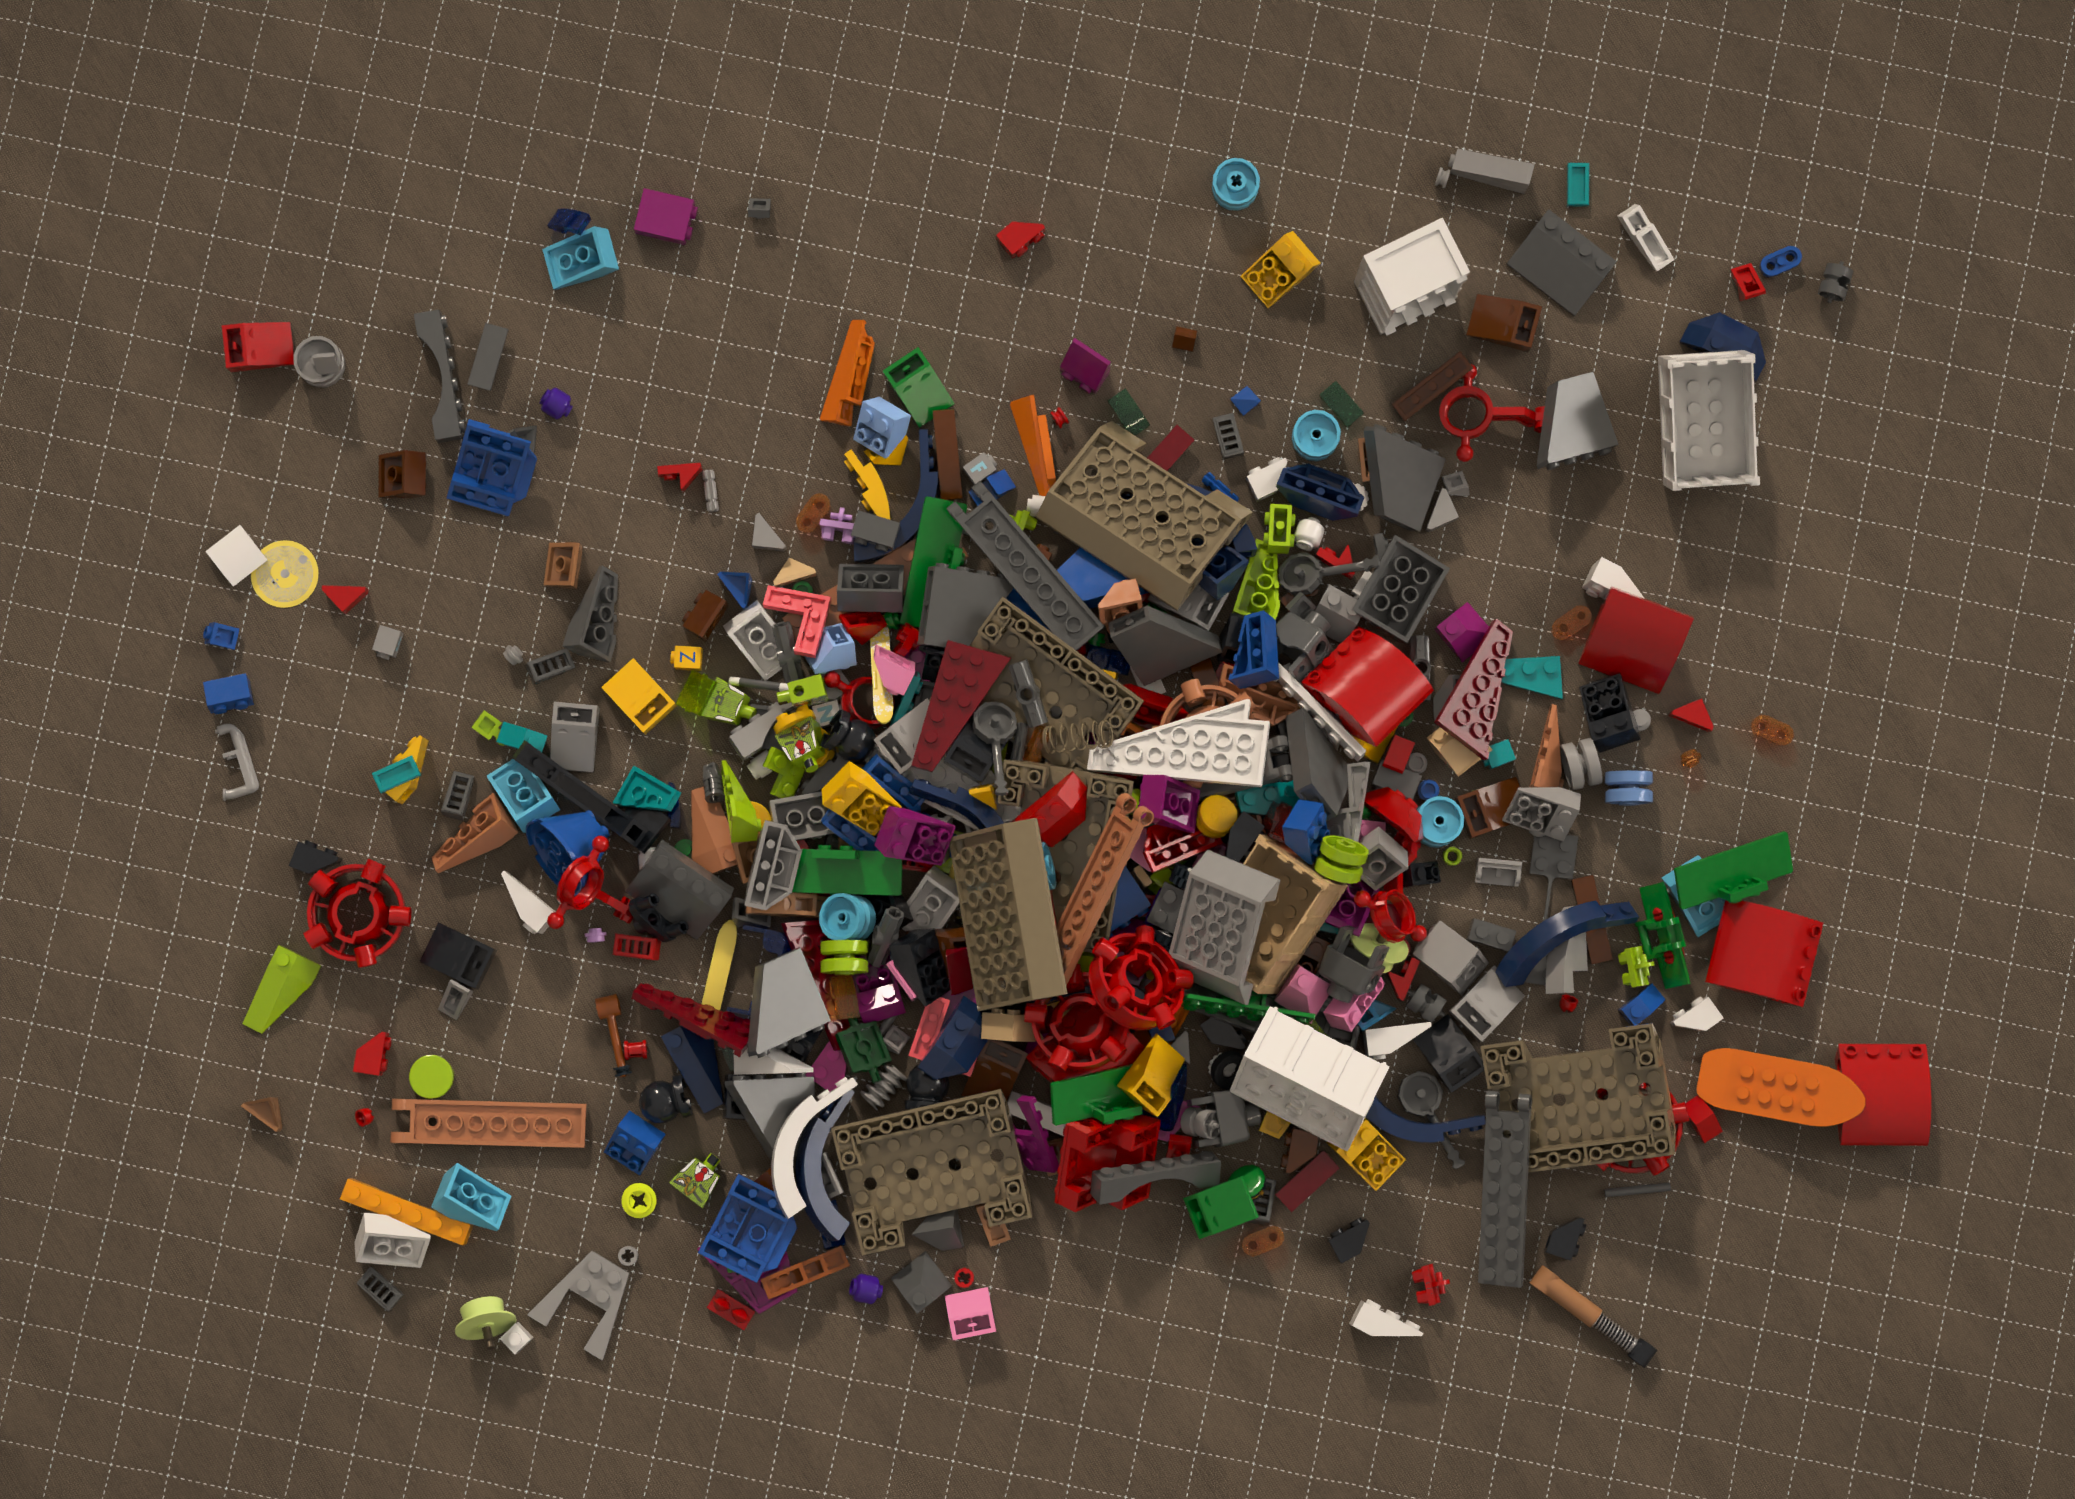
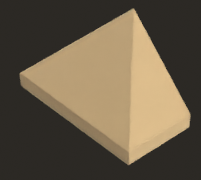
[773,558,817,587]

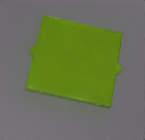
[676,670,718,716]

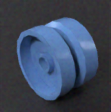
[1605,770,1653,806]

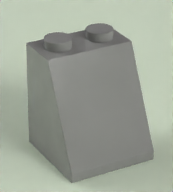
[1413,921,1489,996]

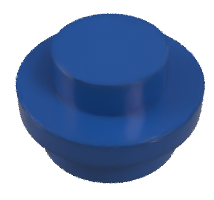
[1417,780,1439,801]

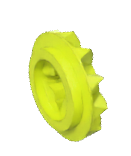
[622,1183,657,1218]

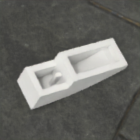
[1617,204,1674,272]

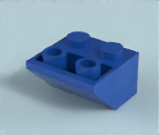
[1282,799,1330,864]
[604,1110,666,1175]

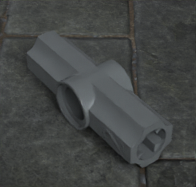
[772,621,804,684]
[1410,635,1431,702]
[1009,659,1048,728]
[866,906,904,968]

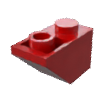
[996,222,1045,259]
[353,1032,392,1076]

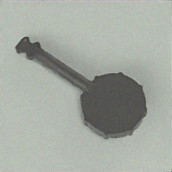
[1279,552,1380,597]
[972,702,1017,795]
[1397,1071,1465,1169]

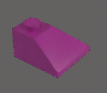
[1434,602,1489,662]

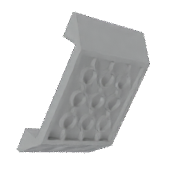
[1169,850,1280,1005]

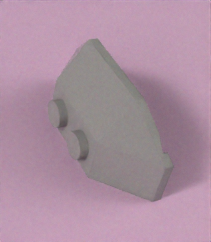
[744,820,802,910]

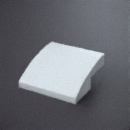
[206,525,267,587]

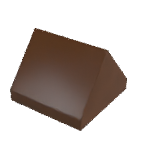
[1172,326,1197,352]

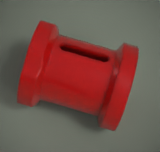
[624,1040,648,1060]

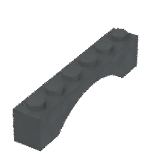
[414,309,466,443]
[1090,1151,1221,1205]

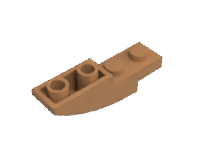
[746,893,828,919]

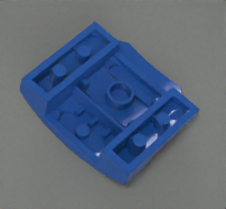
[447,419,537,516]
[821,754,925,851]
[698,1174,797,1283]

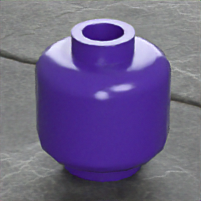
[539,387,573,420]
[849,1274,883,1304]

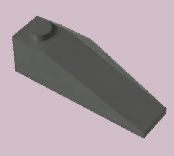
[563,565,618,662]

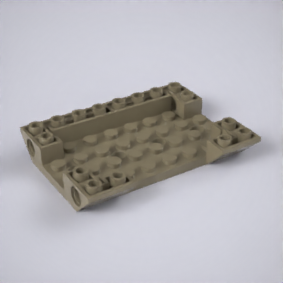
[1036,421,1253,611]
[929,597,1144,771]
[989,759,1134,953]
[949,818,1067,1012]
[1480,1023,1676,1173]
[831,1089,1032,1255]

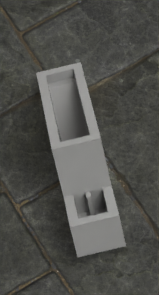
[1546,906,1588,994]

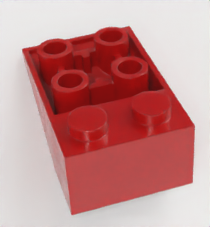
[222,322,294,372]

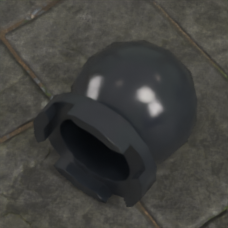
[820,710,876,762]
[904,1064,950,1109]
[639,1074,693,1124]

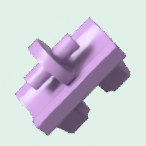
[820,507,854,544]

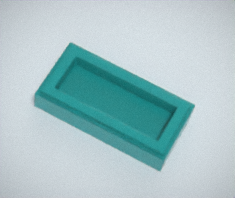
[1567,163,1589,207]
[372,755,422,794]

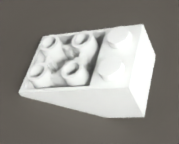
[1582,557,1645,599]
[1349,1299,1423,1336]

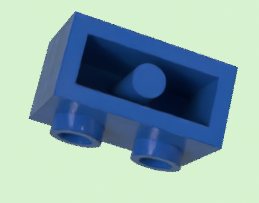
[203,673,254,714]

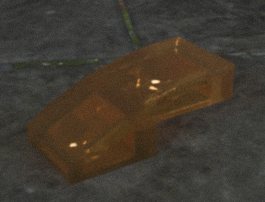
[829,975,860,1020]

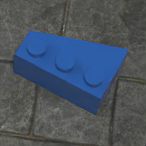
[1228,610,1279,689]

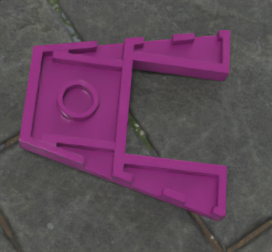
[983,1091,1059,1173]
[697,1247,798,1314]

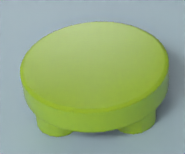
[409,1055,454,1099]

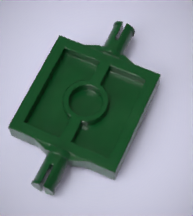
[835,1012,892,1084]

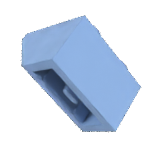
[853,397,911,458]
[804,623,857,674]

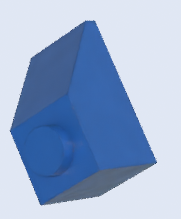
[1618,983,1666,1026]

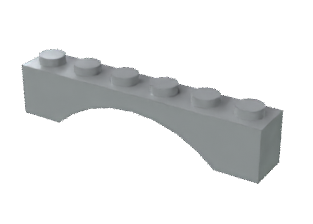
[729,669,849,761]

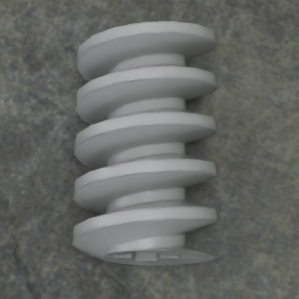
[860,1064,907,1111]

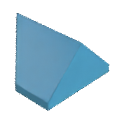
[1356,1000,1397,1032]

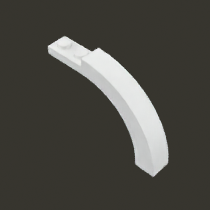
[771,1077,858,1219]

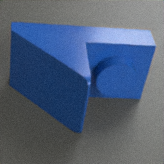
[968,469,1016,506]

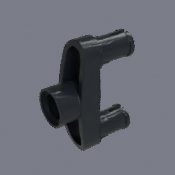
[629,893,689,943]

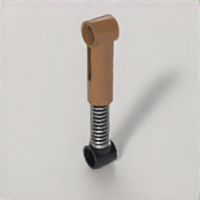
[1529,1265,1658,1368]

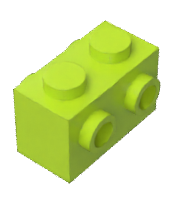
[1263,504,1295,554]

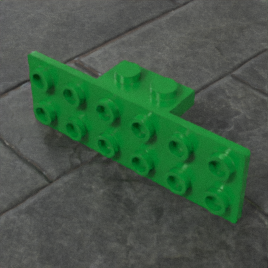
[899,496,967,627]
[1674,831,1793,910]
[792,845,903,896]
[1181,990,1316,1025]
[1050,1064,1142,1126]

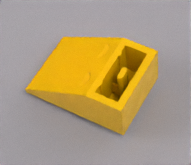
[1240,231,1321,308]
[601,658,677,735]
[376,735,428,805]
[822,761,902,836]
[1117,1033,1185,1117]
[1326,1119,1406,1191]

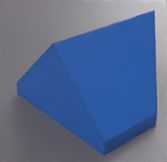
[717,572,752,610]

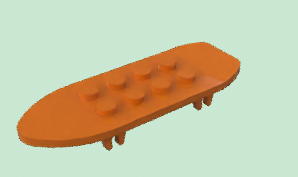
[1696,1048,1866,1127]

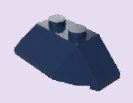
[1679,312,1766,382]
[1276,463,1364,521]
[917,996,989,1080]

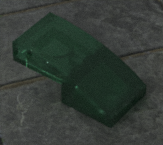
[1108,388,1150,436]

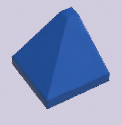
[1230,386,1261,416]

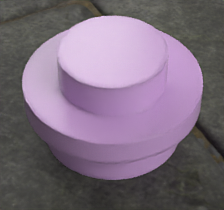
[585,928,607,942]

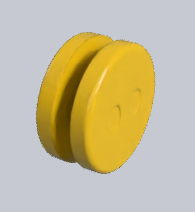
[1196,795,1238,838]

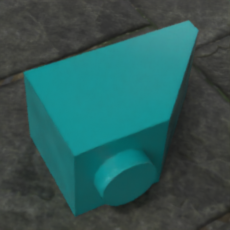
[496,721,547,752]

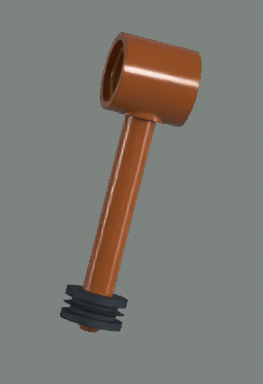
[595,994,632,1077]

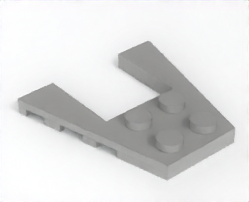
[1326,762,1370,842]
[528,1250,630,1360]

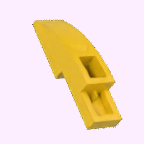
[844,449,891,520]

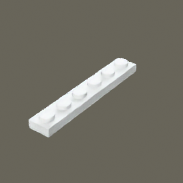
[1274,662,1366,762]

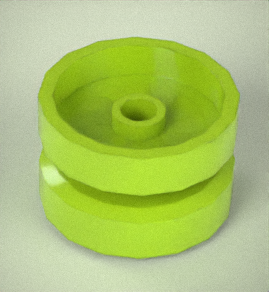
[1314,835,1369,884]
[821,940,868,975]

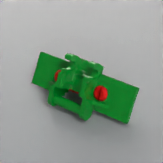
[1634,882,1691,989]

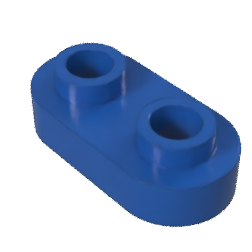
[1759,246,1802,277]

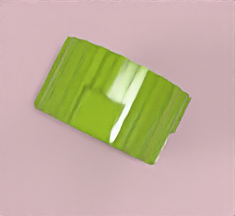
[1442,847,1463,866]

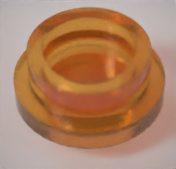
[1680,749,1702,768]

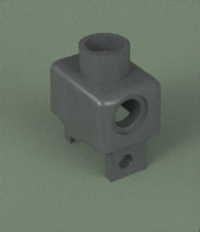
[1276,611,1332,683]
[1318,925,1389,1003]
[1186,1091,1261,1148]

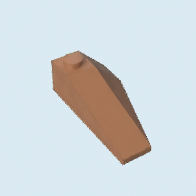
[1098,579,1142,634]
[1529,704,1564,788]
[691,787,738,874]
[432,793,518,873]

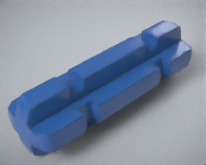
[1202,472,1239,502]

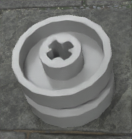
[294,336,345,388]
[1560,738,1603,791]

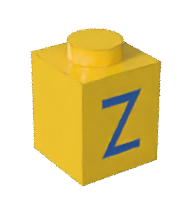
[670,646,703,671]

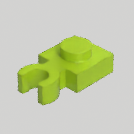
[471,710,504,746]

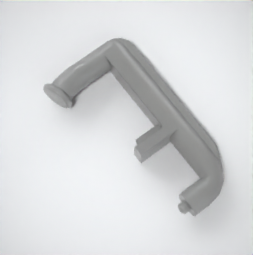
[215,724,259,801]

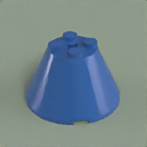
[526,810,610,895]

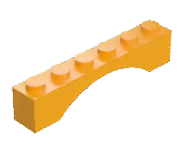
[340,1178,474,1245]

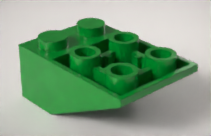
[882,347,955,428]
[1183,1176,1259,1239]

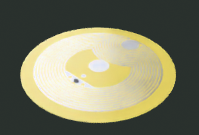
[251,540,319,608]

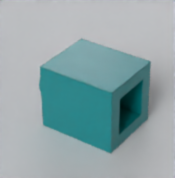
[1481,739,1516,770]

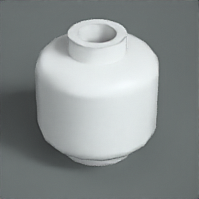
[1294,517,1325,551]

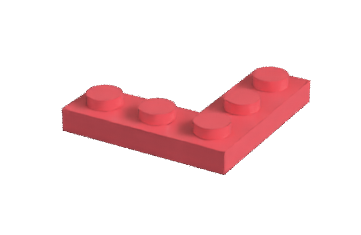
[763,585,832,658]
[908,997,977,1077]

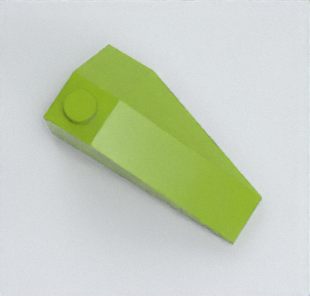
[1232,539,1280,620]
[721,760,762,843]
[242,945,322,1034]

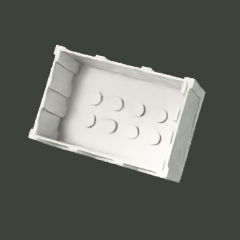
[1354,217,1470,336]
[1658,350,1760,491]
[1229,1006,1389,1152]

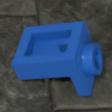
[203,622,239,650]

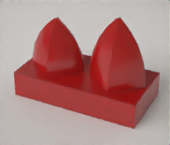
[707,1289,756,1330]

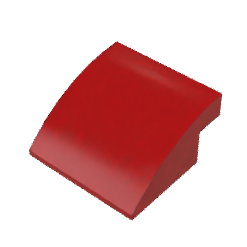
[1578,586,1694,694]

